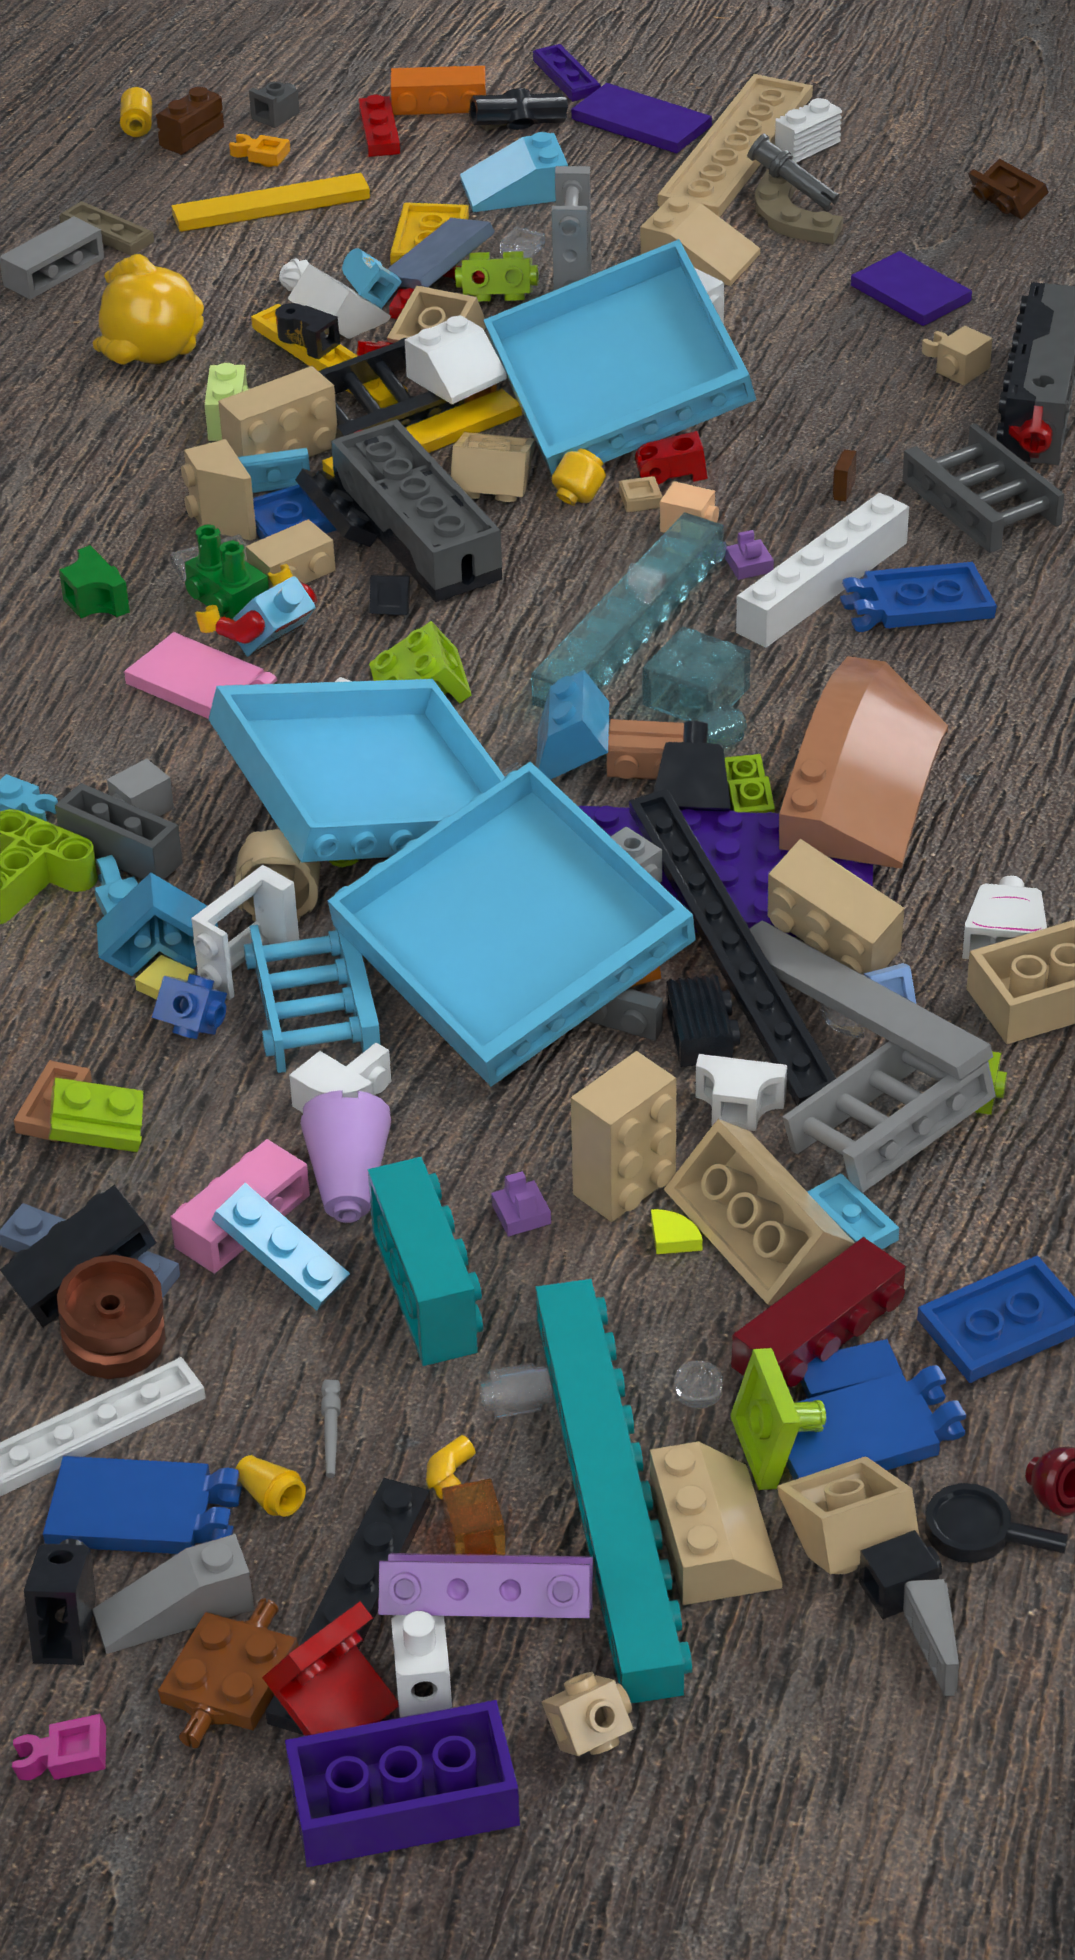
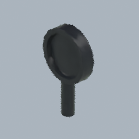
[925,1483,1068,1563]

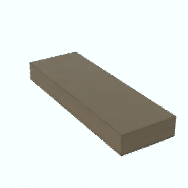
[59,201,154,256]

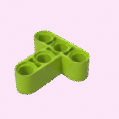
[0,809,98,925]

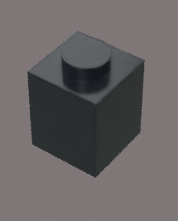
[859,1530,942,1619]

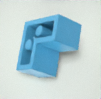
[97,872,218,976]

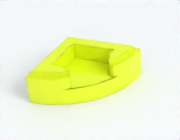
[651,1209,703,1254]

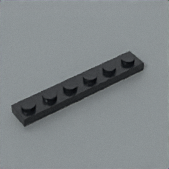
[266,1478,431,1735]

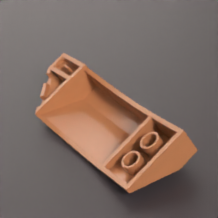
[779,656,948,869]

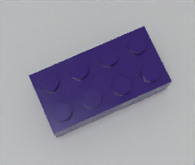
[285,1700,520,1867]

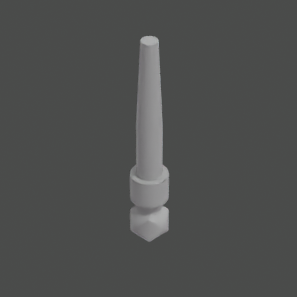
[321,1379,341,1478]

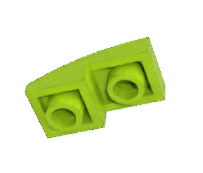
[725,754,775,813]

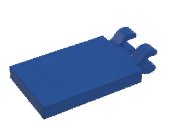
[840,562,997,632]
[786,1365,966,1480]
[43,1456,242,1554]

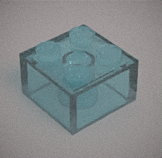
[642,626,751,730]

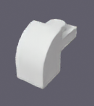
[289,1043,391,1113]

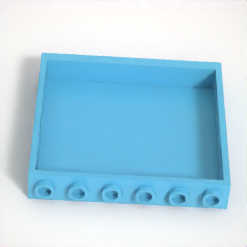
[484,239,756,476]
[208,679,505,862]
[327,762,696,1087]

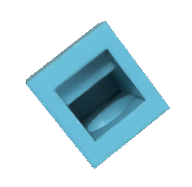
[342,248,402,309]

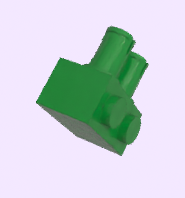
[185,524,269,619]

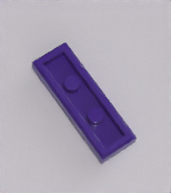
[533,44,601,102]

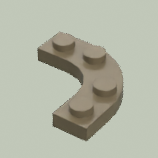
[755,169,843,245]

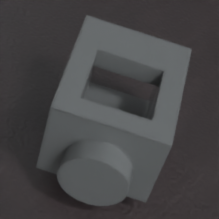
[249,81,300,128]

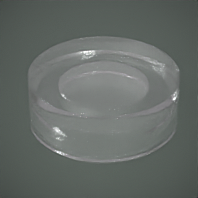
[674,1361,723,1409]

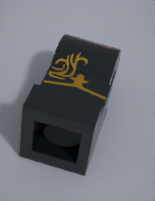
[275,303,340,360]

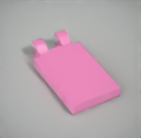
[124,632,277,719]

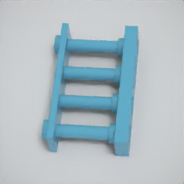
[244,925,381,1073]

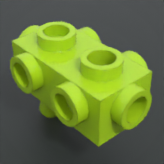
[455,251,539,302]

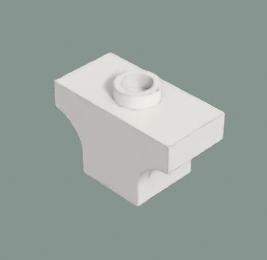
[696,1054,787,1131]

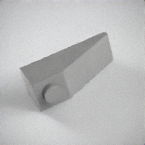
[92,1534,254,1654]

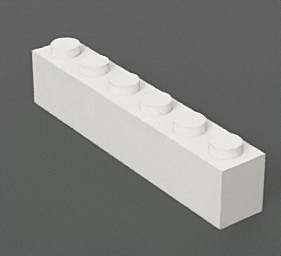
[736,493,909,648]

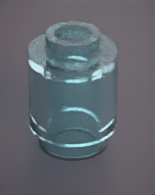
[691,704,747,749]

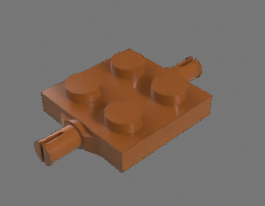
[158,1598,299,1748]

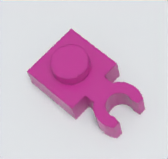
[12,1714,106,1780]

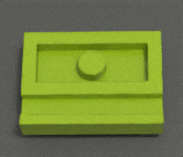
[49,1077,143,1152]

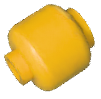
[551,448,606,506]

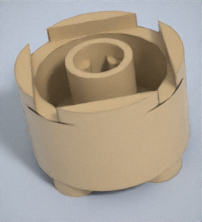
[233,829,321,922]

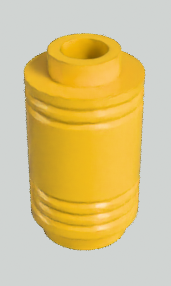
[120,87,152,137]

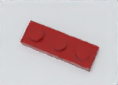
[358,94,400,157]

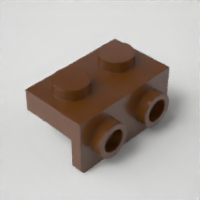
[968,158,1049,220]

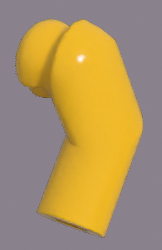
[426,1435,475,1500]

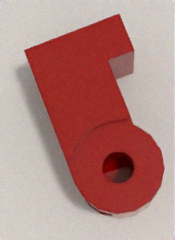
[635,431,708,485]

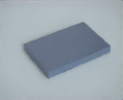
[388,218,495,289]

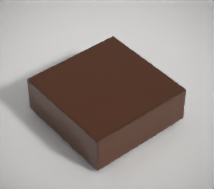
[833,449,857,502]

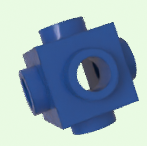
[152,974,227,1039]

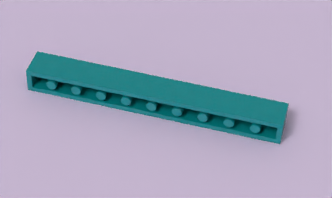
[535,1279,692,1704]

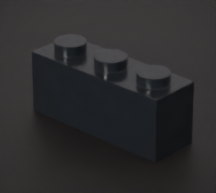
[0,1185,157,1328]

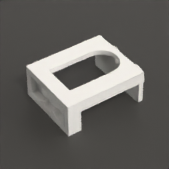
[191,865,299,1000]

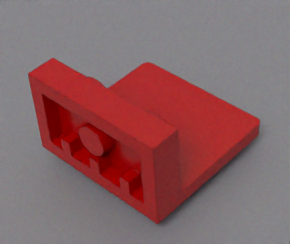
[262,1601,399,1736]

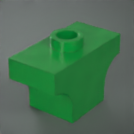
[59,545,130,618]

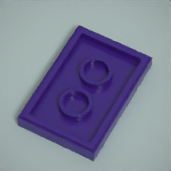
[851,251,972,326]

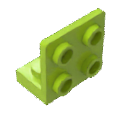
[369,621,472,704]

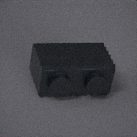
[666,974,740,1067]

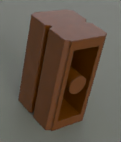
[156,87,224,155]

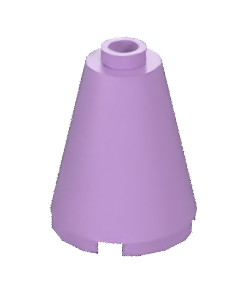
[300,1090,391,1223]

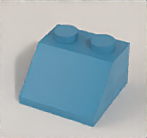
[536,670,609,780]

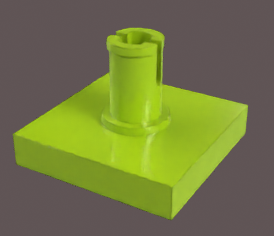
[730,1348,826,1490]

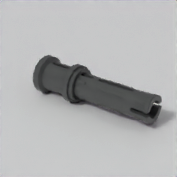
[747,133,839,212]

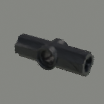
[469,88,568,130]

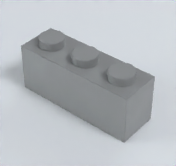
[0,216,105,300]

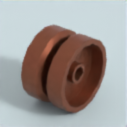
[57,1255,166,1379]

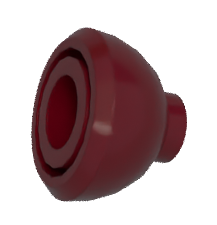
[1025,1446,1075,1516]

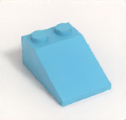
[460,132,568,212]

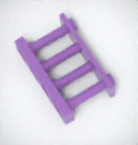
[378,1553,593,1618]

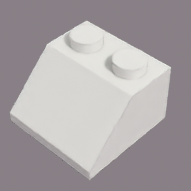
[288,264,391,339]
[405,315,507,404]

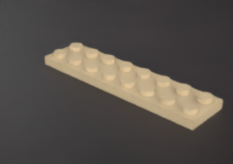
[658,74,813,217]

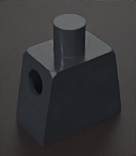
[654,721,731,811]
[24,1539,96,1665]

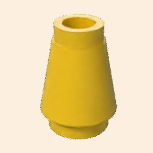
[235,1455,306,1517]

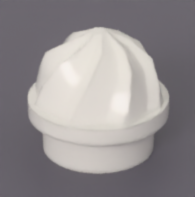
[279,258,309,291]

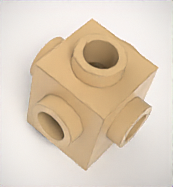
[541,1672,634,1756]

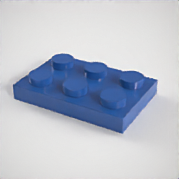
[917,1255,1075,1383]

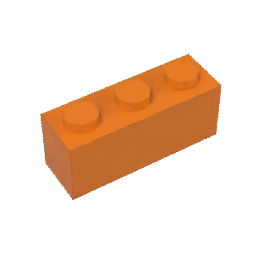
[391,66,486,115]

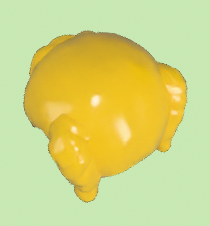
[93,254,204,365]

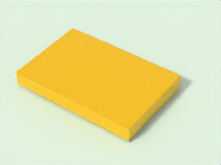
[390,203,469,265]

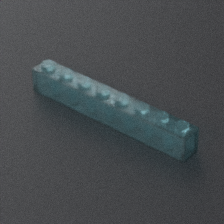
[531,512,727,709]

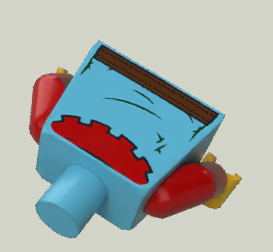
[195,564,317,657]

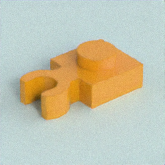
[229,134,290,167]

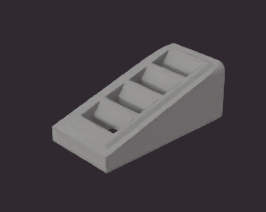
[903,1579,959,1696]

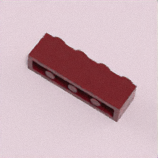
[731,1237,906,1387]

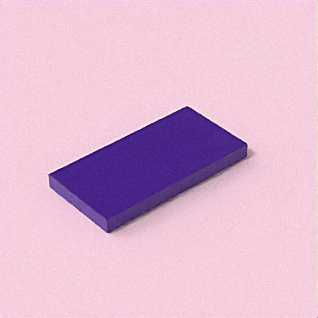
[571,83,712,154]

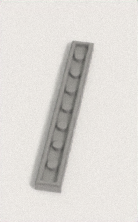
[750,920,993,1080]

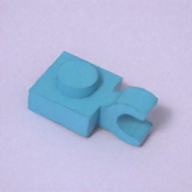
[94,855,138,916]

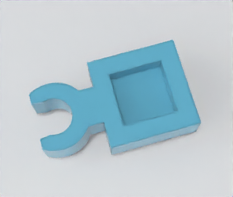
[0,774,58,821]

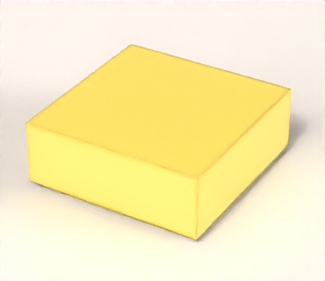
[135,955,196,1000]

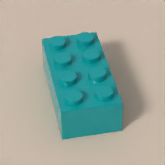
[368,1156,483,1366]

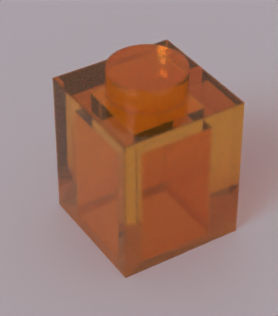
[442,1478,506,1555]

